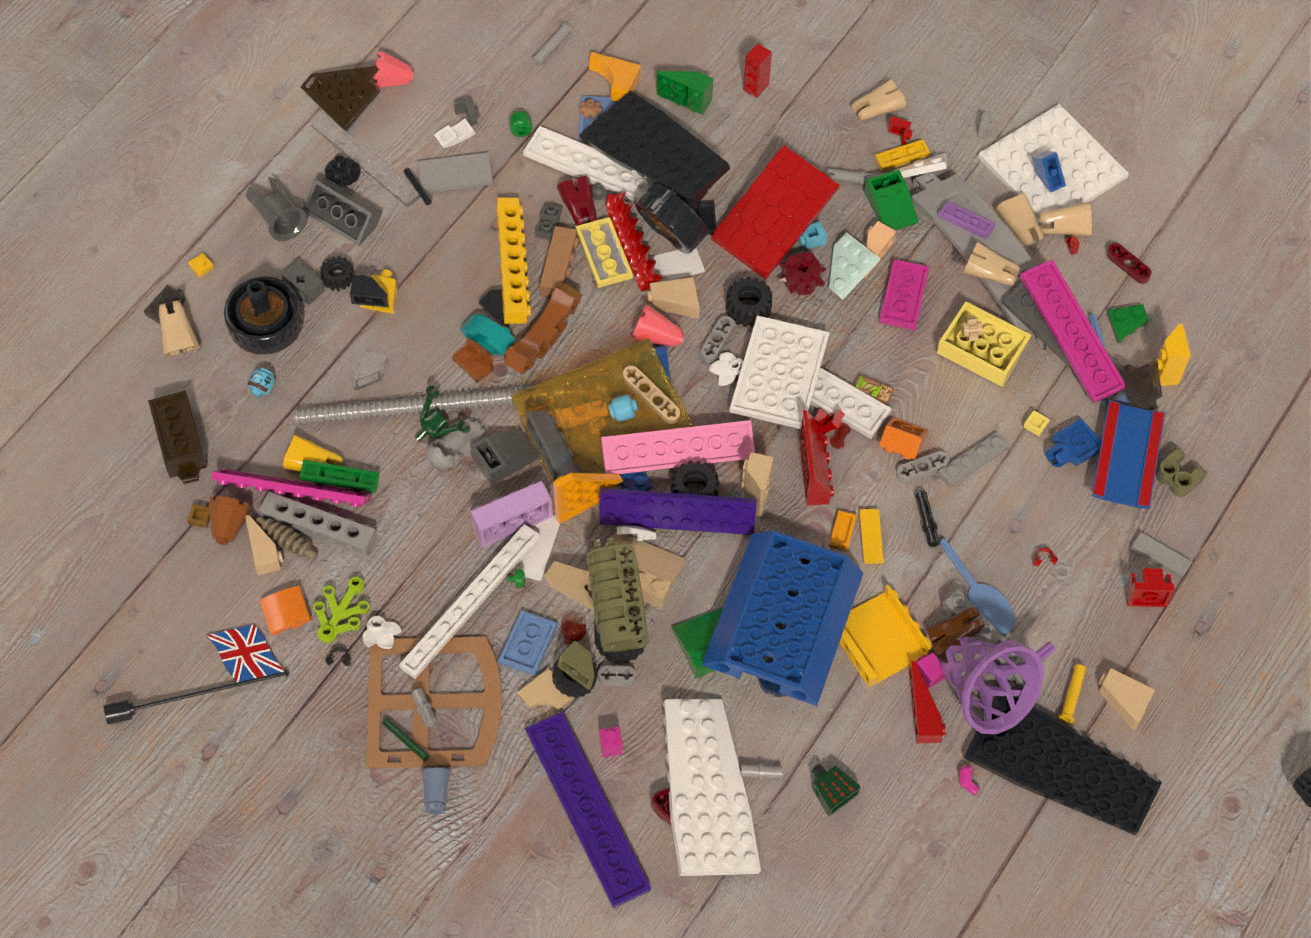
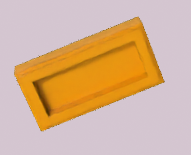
[829,510,857,551]

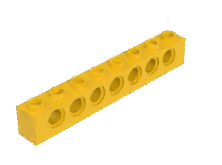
[496,198,531,324]

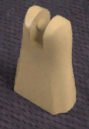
[852,79,906,121]
[996,193,1044,246]
[1040,202,1092,236]
[963,241,1021,286]
[159,300,200,357]

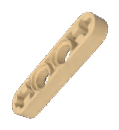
[623,366,680,424]

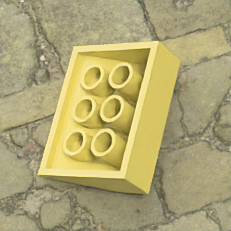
[937,302,1032,387]

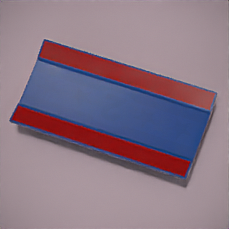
[1092,400,1166,509]

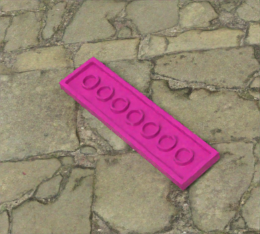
[1019,259,1127,404]
[211,469,372,507]

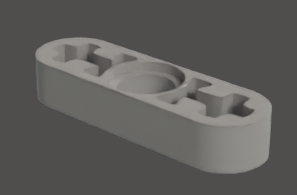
[701,316,734,363]
[896,451,949,483]

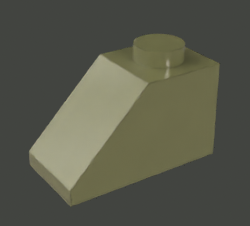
[557,641,594,690]

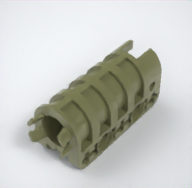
[587,538,649,652]

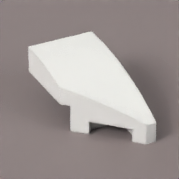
[617,525,657,541]

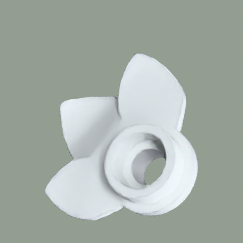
[708,352,744,386]
[363,616,402,649]

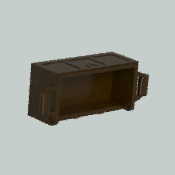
[148,390,207,484]

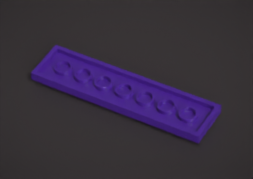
[599,488,757,535]

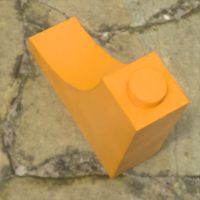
[589,52,641,102]

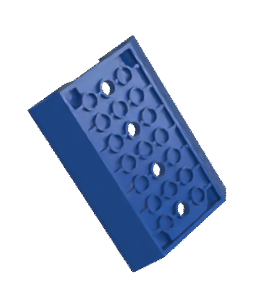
[702,531,864,706]

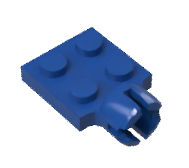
[1046,418,1102,467]

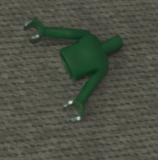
[415,386,470,442]

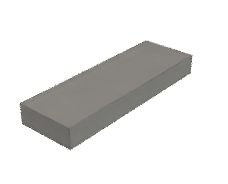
[1131,532,1192,579]

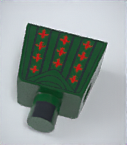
[811,764,861,816]

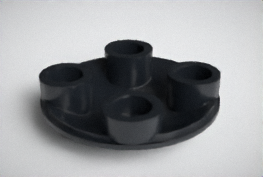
[325,155,360,186]

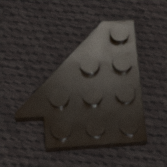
[300,66,381,131]

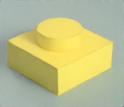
[1023,410,1050,437]

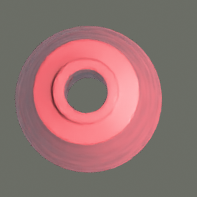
[631,304,685,347]

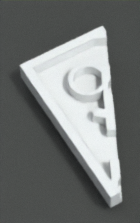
[885,153,948,178]

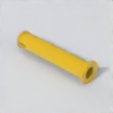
[1058,664,1087,724]

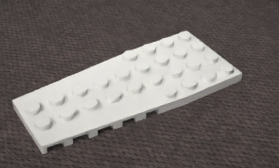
[663,699,761,876]

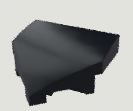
[478,289,508,326]

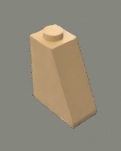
[647,277,700,318]
[544,561,594,610]
[1098,668,1155,730]

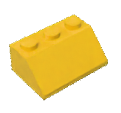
[1151,323,1191,386]

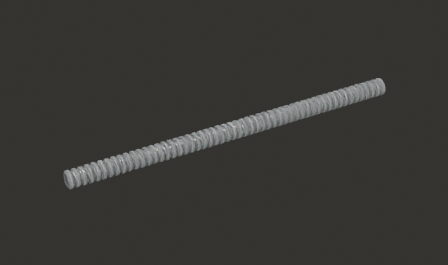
[294,379,613,425]

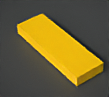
[874,139,930,171]
[859,509,884,564]

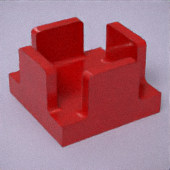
[1127,568,1175,607]

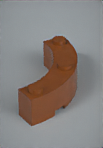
[504,284,583,374]

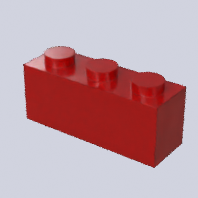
[743,43,772,98]

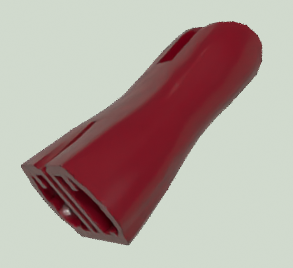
[557,176,597,226]

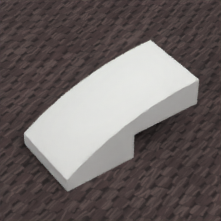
[434,119,476,148]

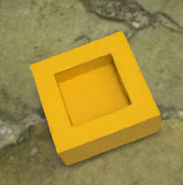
[188,253,214,278]

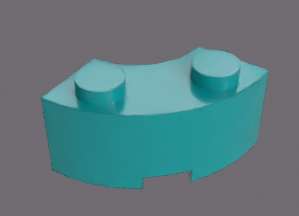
[460,314,515,356]

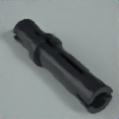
[915,491,940,547]

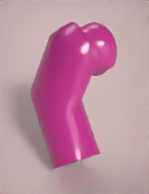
[959,765,980,796]

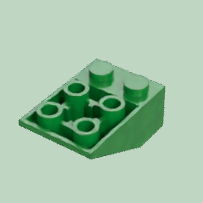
[656,71,713,115]
[864,169,919,231]

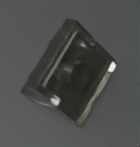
[1122,361,1162,411]

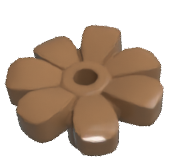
[579,99,601,119]

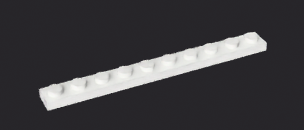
[399,524,540,679]

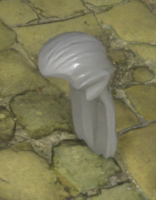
[426,419,486,470]

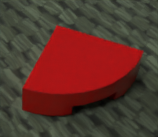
[1065,236,1080,255]

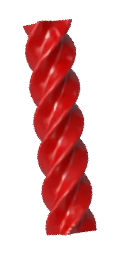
[605,192,663,292]

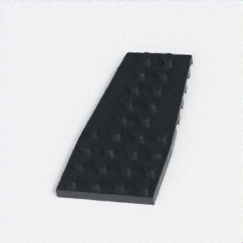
[579,91,730,203]
[963,696,1162,835]

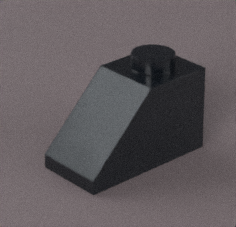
[350,275,389,308]

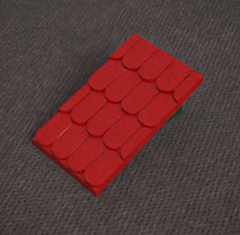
[711,145,840,280]

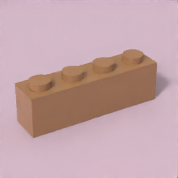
[539,226,580,298]

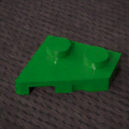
[1107,304,1149,344]

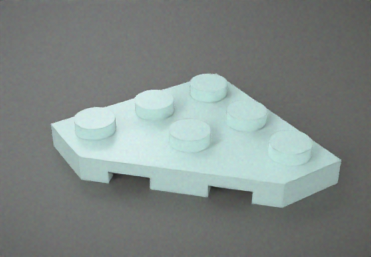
[829,232,880,300]

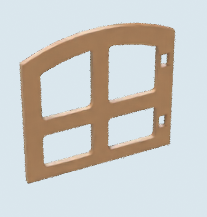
[366,637,502,769]

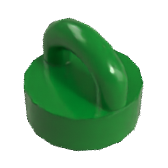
[507,568,525,588]

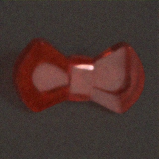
[829,423,851,449]

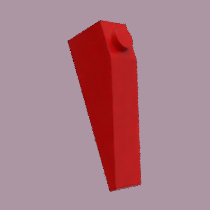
[909,661,946,744]

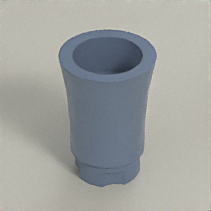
[422,768,451,815]

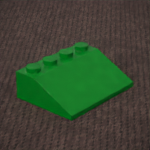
[672,607,724,679]

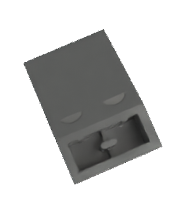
[470,429,540,485]

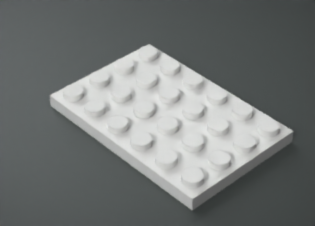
[730,315,830,429]

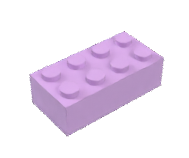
[470,481,553,548]

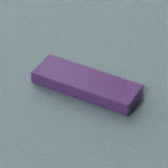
[938,201,996,239]

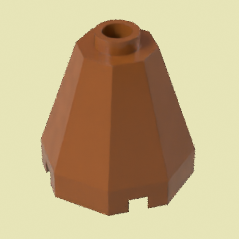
[209,496,251,545]

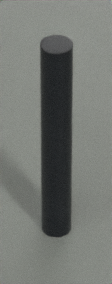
[404,168,432,205]

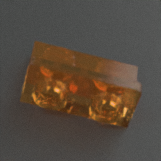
[452,338,494,383]

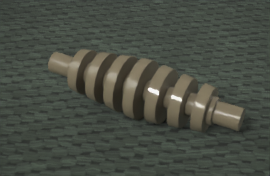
[255,516,318,560]

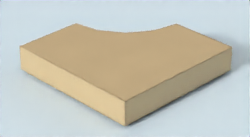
[517,668,574,711]

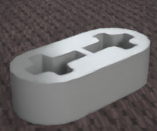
[598,666,636,687]

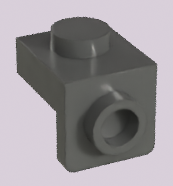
[454,97,479,126]

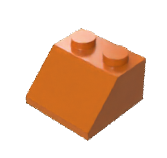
[879,417,928,460]

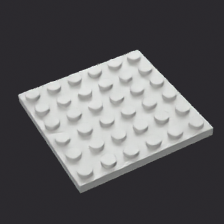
[978,104,1129,225]

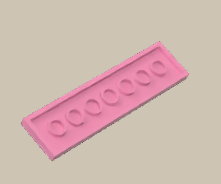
[600,420,755,474]

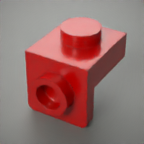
[888,116,913,145]
[813,409,845,434]

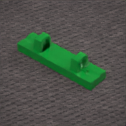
[299,460,380,493]

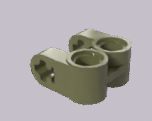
[1156,448,1208,497]

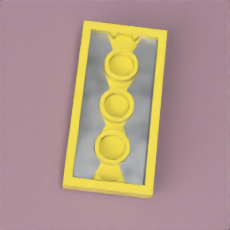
[575,217,633,288]

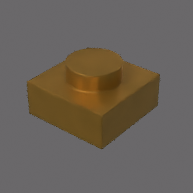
[187,504,210,528]

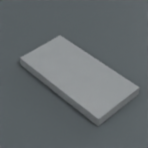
[418,152,493,193]

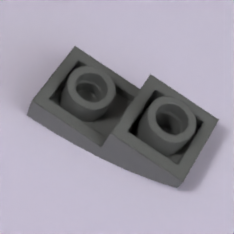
[535,203,563,240]

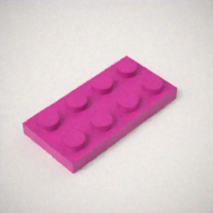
[879,259,929,330]

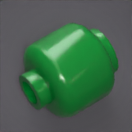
[509,111,533,137]

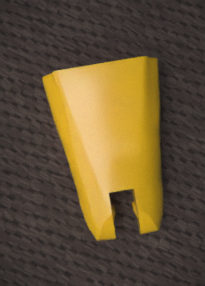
[283,435,343,471]

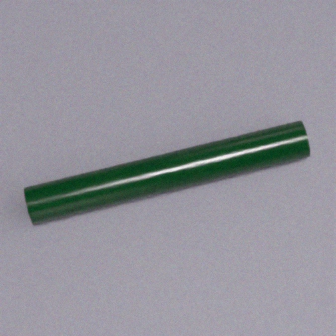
[382,718,429,761]

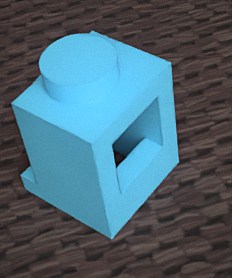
[798,222,827,250]

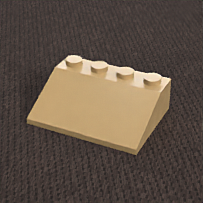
[604,530,687,609]

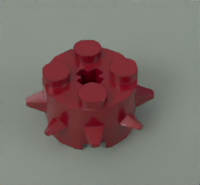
[778,252,827,295]

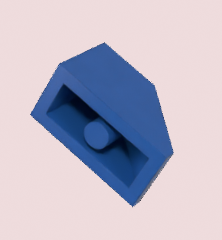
[1031,150,1066,192]

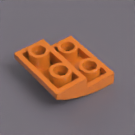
[260,586,312,636]

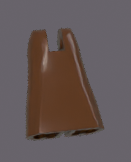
[927,607,985,661]

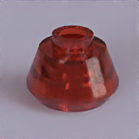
[561,619,587,645]

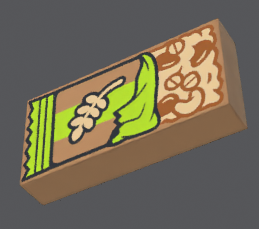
[854,374,894,405]

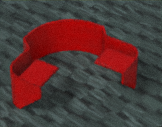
[1032,548,1058,567]

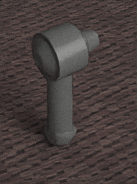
[592,183,628,202]

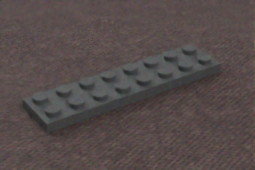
[1002,282,1137,403]

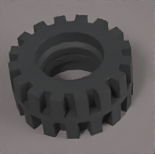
[320,256,354,291]

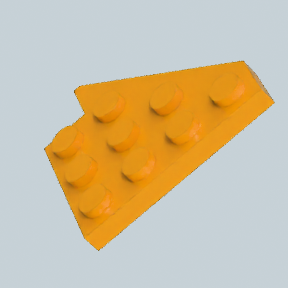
[553,473,623,524]

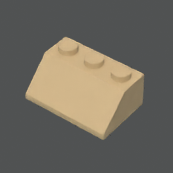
[741,452,774,518]

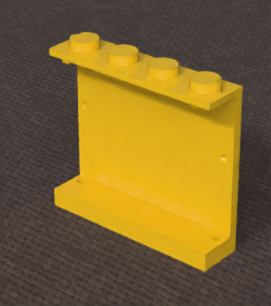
[839,585,932,688]

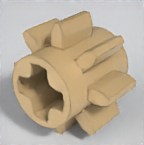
[961,317,983,341]

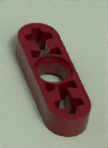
[1106,243,1152,284]

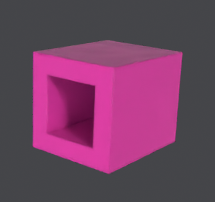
[916,653,945,689]
[599,727,623,758]

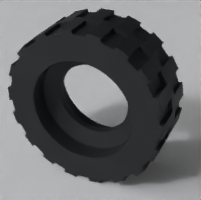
[552,658,598,698]

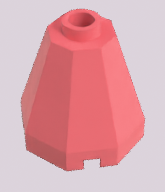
[372,52,414,88]

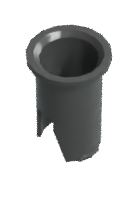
[246,177,307,241]

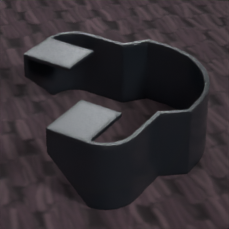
[325,647,351,666]

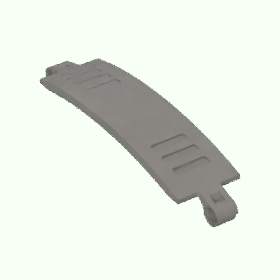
[912,172,1049,351]

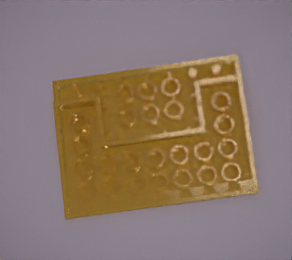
[511,338,693,485]

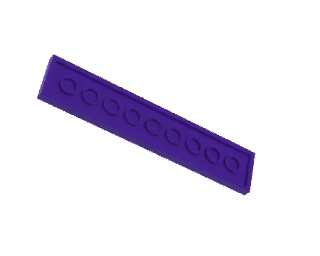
[525,712,651,909]

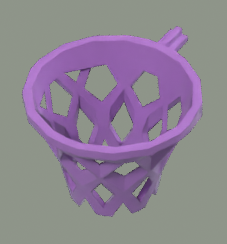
[941,636,1056,734]

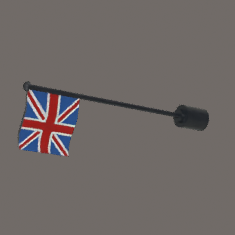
[103,624,289,725]

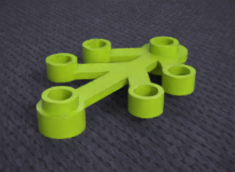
[313,577,370,643]

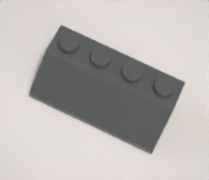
[303,178,383,245]
[526,410,582,481]

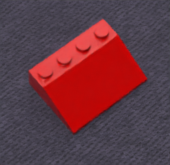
[799,410,834,506]

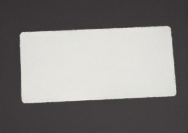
[635,248,705,282]
[509,515,560,581]

